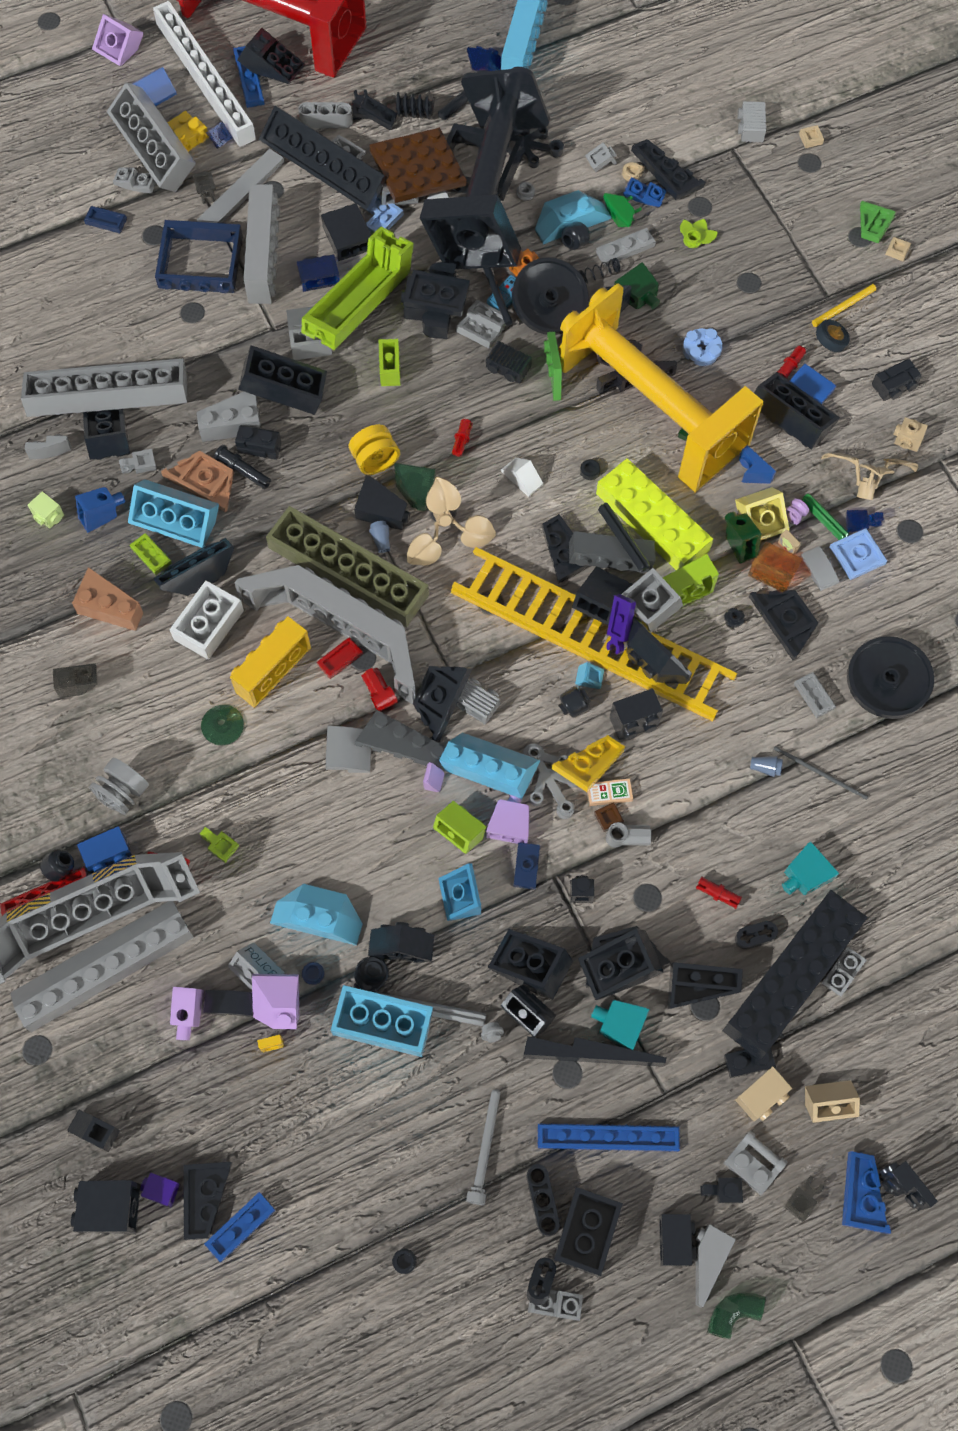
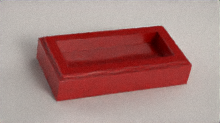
[317,637,363,679]

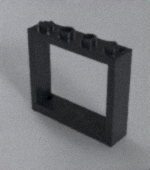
[446,123,525,201]

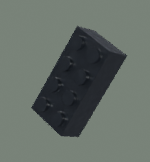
[238,345,327,415]

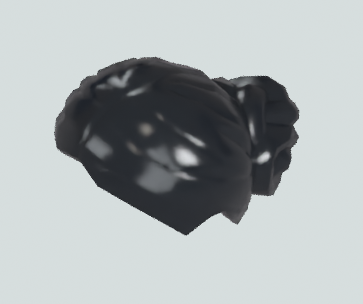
[354,956,389,993]

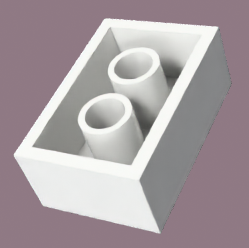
[170,581,244,660]

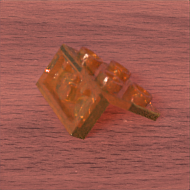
[748,542,802,592]

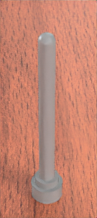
[466,1089,500,1205]

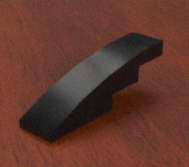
[596,360,678,394]

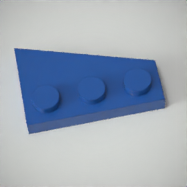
[842,1151,891,1234]

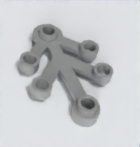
[523,744,578,819]

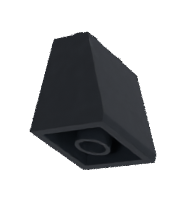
[71,1180,141,1235]

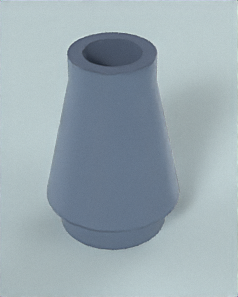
[369,521,390,553]
[750,756,783,777]

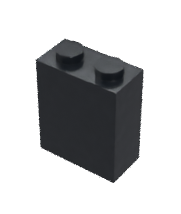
[321,203,371,262]
[572,566,633,625]

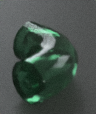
[707,1292,766,1340]

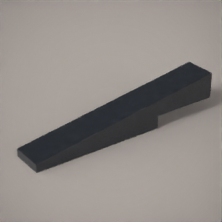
[523,1036,667,1067]

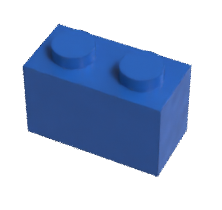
[77,826,133,874]

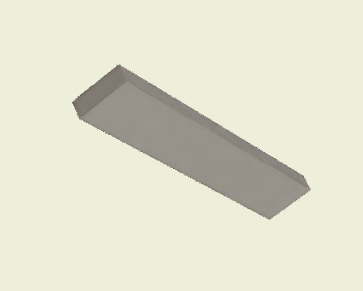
[196,149,284,223]

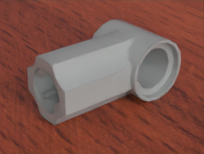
[605,822,651,848]

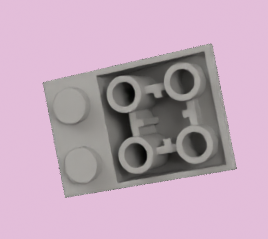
[286,306,332,360]

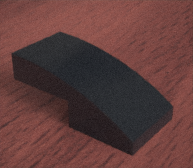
[203,990,253,1017]

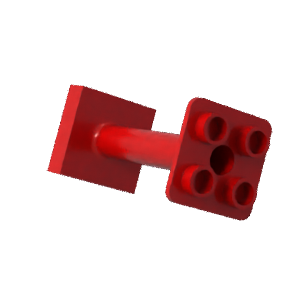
[176,0,367,78]

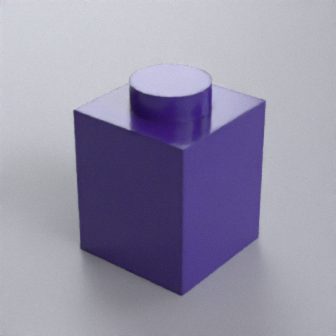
[140,1173,181,1208]

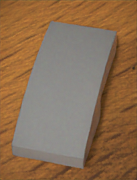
[113,167,156,193]
[25,434,72,460]
[801,546,840,591]
[822,946,866,997]
[528,1287,583,1321]

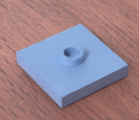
[830,528,887,580]

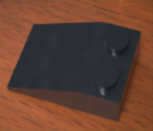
[83,409,130,460]
[578,928,664,1000]
[488,929,573,1000]

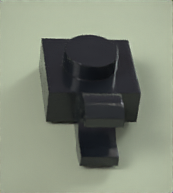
[700,1178,743,1204]

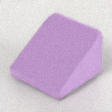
[423,762,444,792]

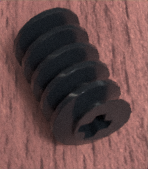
[396,92,435,120]

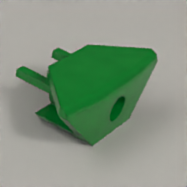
[603,193,642,227]

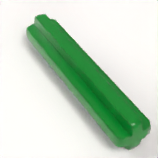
[802,493,849,540]

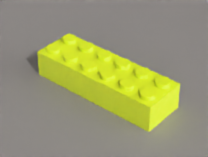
[596,458,713,570]

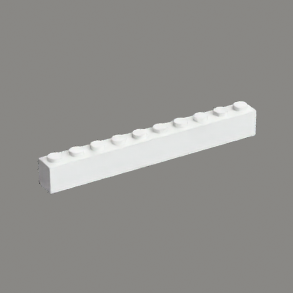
[153,1,256,147]

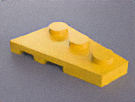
[552,735,625,792]

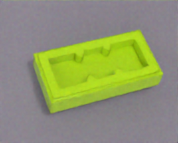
[129,533,172,575]

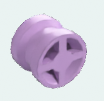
[786,498,809,525]

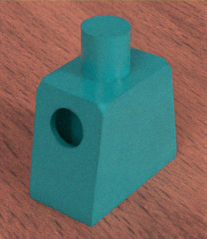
[782,841,839,896]
[591,1000,650,1050]

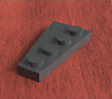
[355,710,446,769]

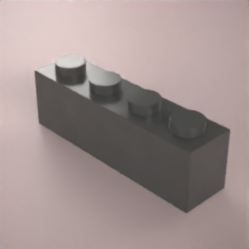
[569,531,655,573]

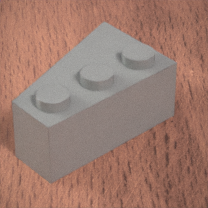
[197,392,261,442]

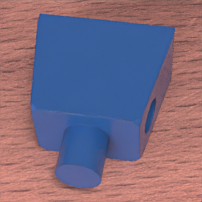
[75,487,125,533]

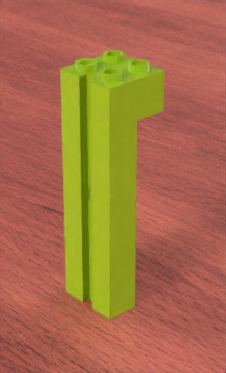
[301,226,414,350]

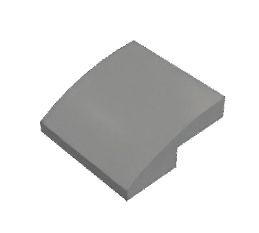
[456,300,506,348]
[325,726,371,773]

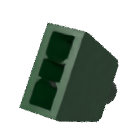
[614,262,660,309]
[725,512,762,564]

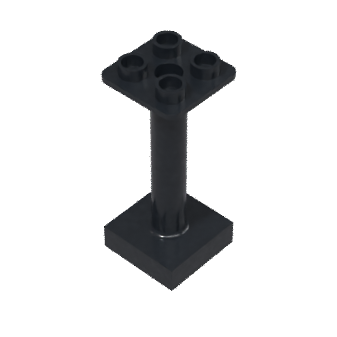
[420,67,550,269]

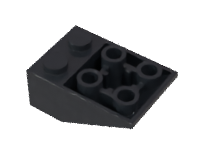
[237,28,305,84]

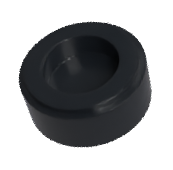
[580,459,600,480]

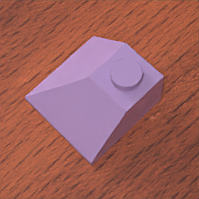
[92,14,144,66]
[252,974,300,1029]

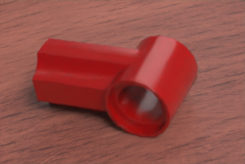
[361,668,398,711]

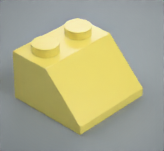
[735,487,790,540]

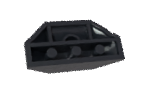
[153,538,234,596]
[627,616,692,684]

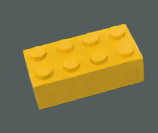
[230,616,311,708]

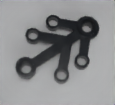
[509,127,564,168]

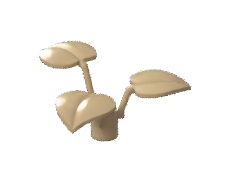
[821,453,918,500]
[407,476,496,565]

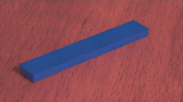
[538,1124,680,1152]

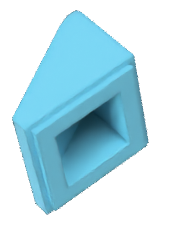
[575,662,604,689]

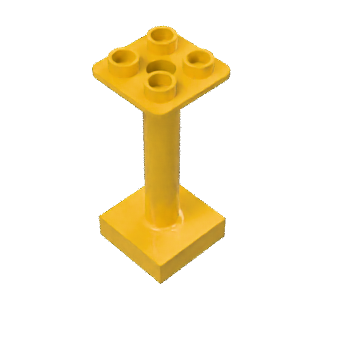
[558,283,764,493]

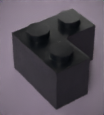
[368,922,435,964]

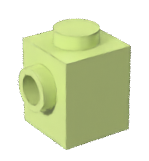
[28,491,64,529]

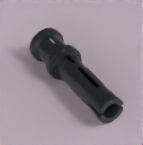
[214,445,271,490]

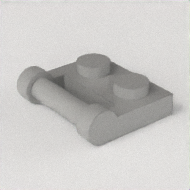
[723,1130,788,1196]

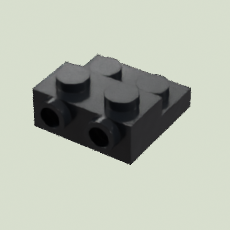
[879,1161,938,1211]

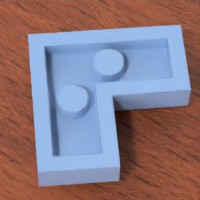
[366,194,404,234]

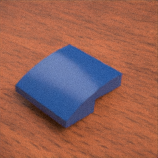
[790,364,836,404]

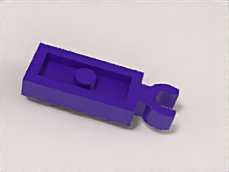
[606,594,636,655]

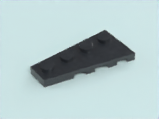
[631,139,706,200]

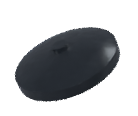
[512,257,589,335]
[847,636,934,719]

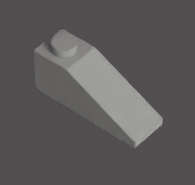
[695,1224,736,1308]

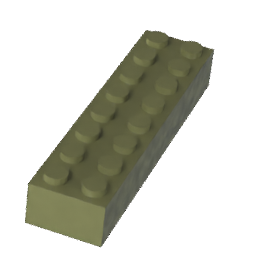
[266,506,429,628]

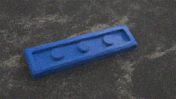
[233,46,265,108]

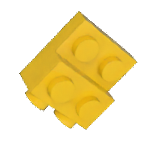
[167,110,209,152]

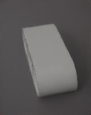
[298,102,353,129]

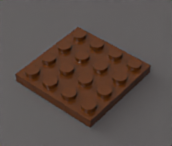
[369,127,466,203]

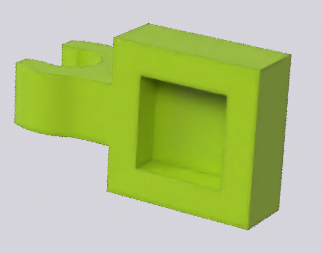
[199,827,239,863]

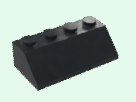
[754,372,840,450]

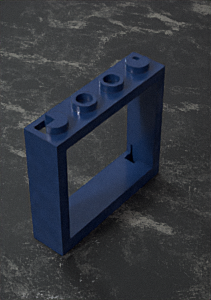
[155,220,243,293]

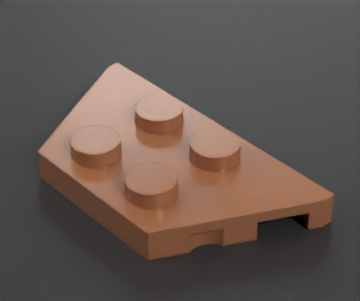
[161,451,234,512]

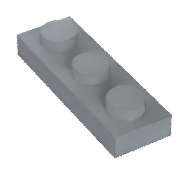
[596,228,656,267]

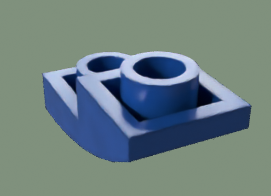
[623,177,666,207]

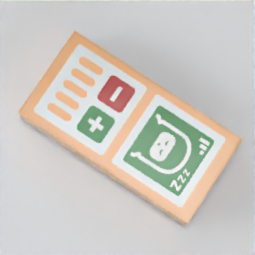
[587,779,633,806]

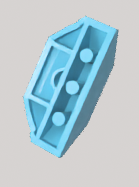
[535,190,611,244]
[270,884,363,946]

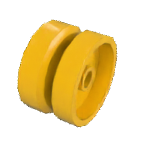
[348,424,400,475]

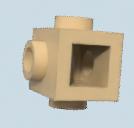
[893,417,928,452]

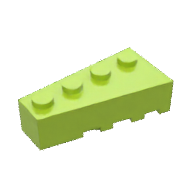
[635,554,719,624]

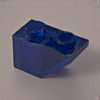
[467,46,502,72]

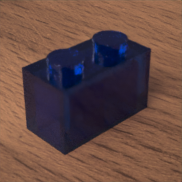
[297,254,340,292]

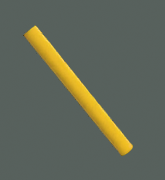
[812,284,876,327]

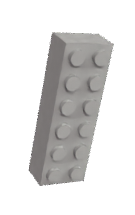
[107,82,196,192]
[244,185,280,304]

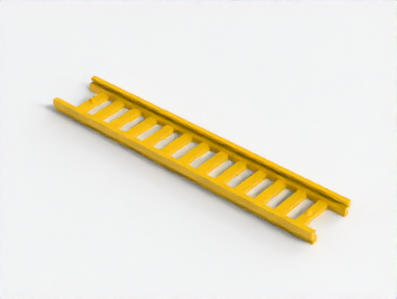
[451,547,737,722]

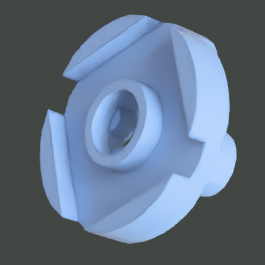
[683,328,722,366]

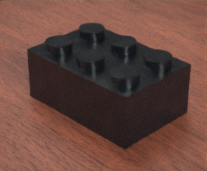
[553,1187,623,1277]

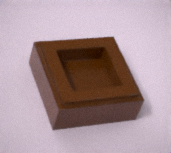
[594,802,624,832]

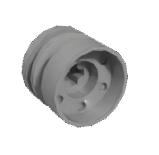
[88,757,149,815]

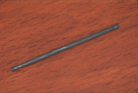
[773,746,868,800]

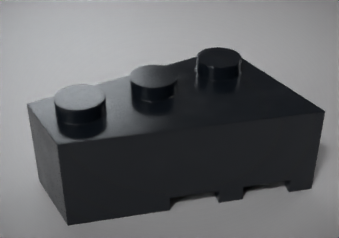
[667,962,743,1010]

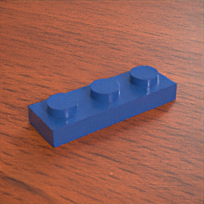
[204,1192,276,1263]

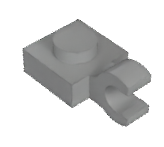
[119,449,157,474]

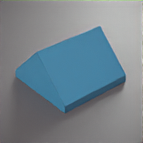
[438,863,481,921]

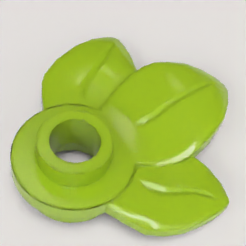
[680,219,717,248]

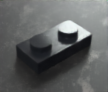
[724,1048,776,1078]

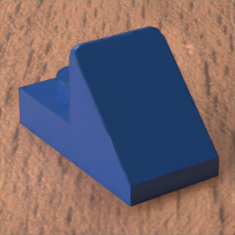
[739,445,776,484]

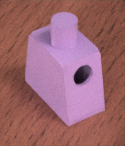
[486,795,529,844]
[170,987,204,1041]

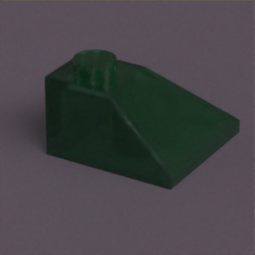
[394,463,436,511]

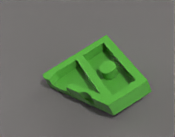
[860,201,895,243]

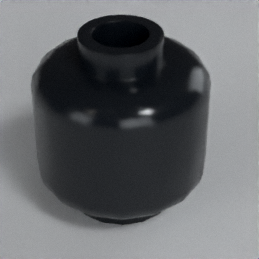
[562,222,590,250]
[558,686,591,718]
[40,849,74,882]

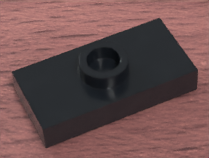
[358,94,398,130]

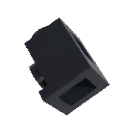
[570,875,594,903]

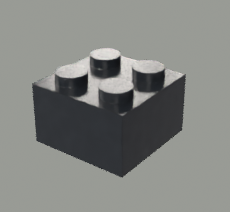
[609,688,663,740]

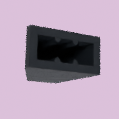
[354,475,410,530]

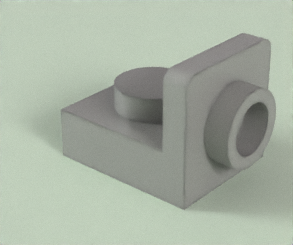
[585,142,617,172]

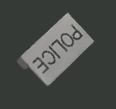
[228,942,285,990]

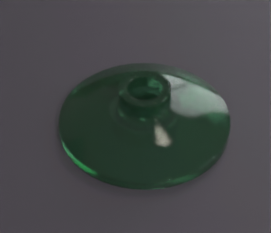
[201,705,244,746]

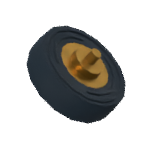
[816,319,850,352]

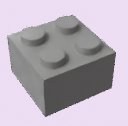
[621,568,683,633]

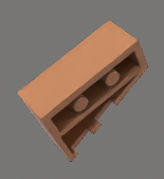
[72,567,143,631]

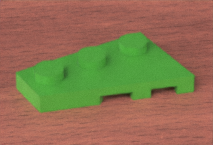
[544,332,562,401]

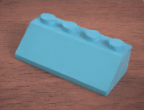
[128,479,219,548]
[439,732,540,799]
[331,985,433,1057]

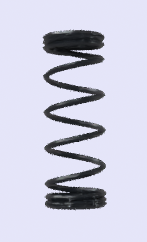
[578,258,621,284]

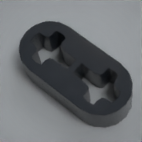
[735,921,778,949]
[527,1257,556,1305]

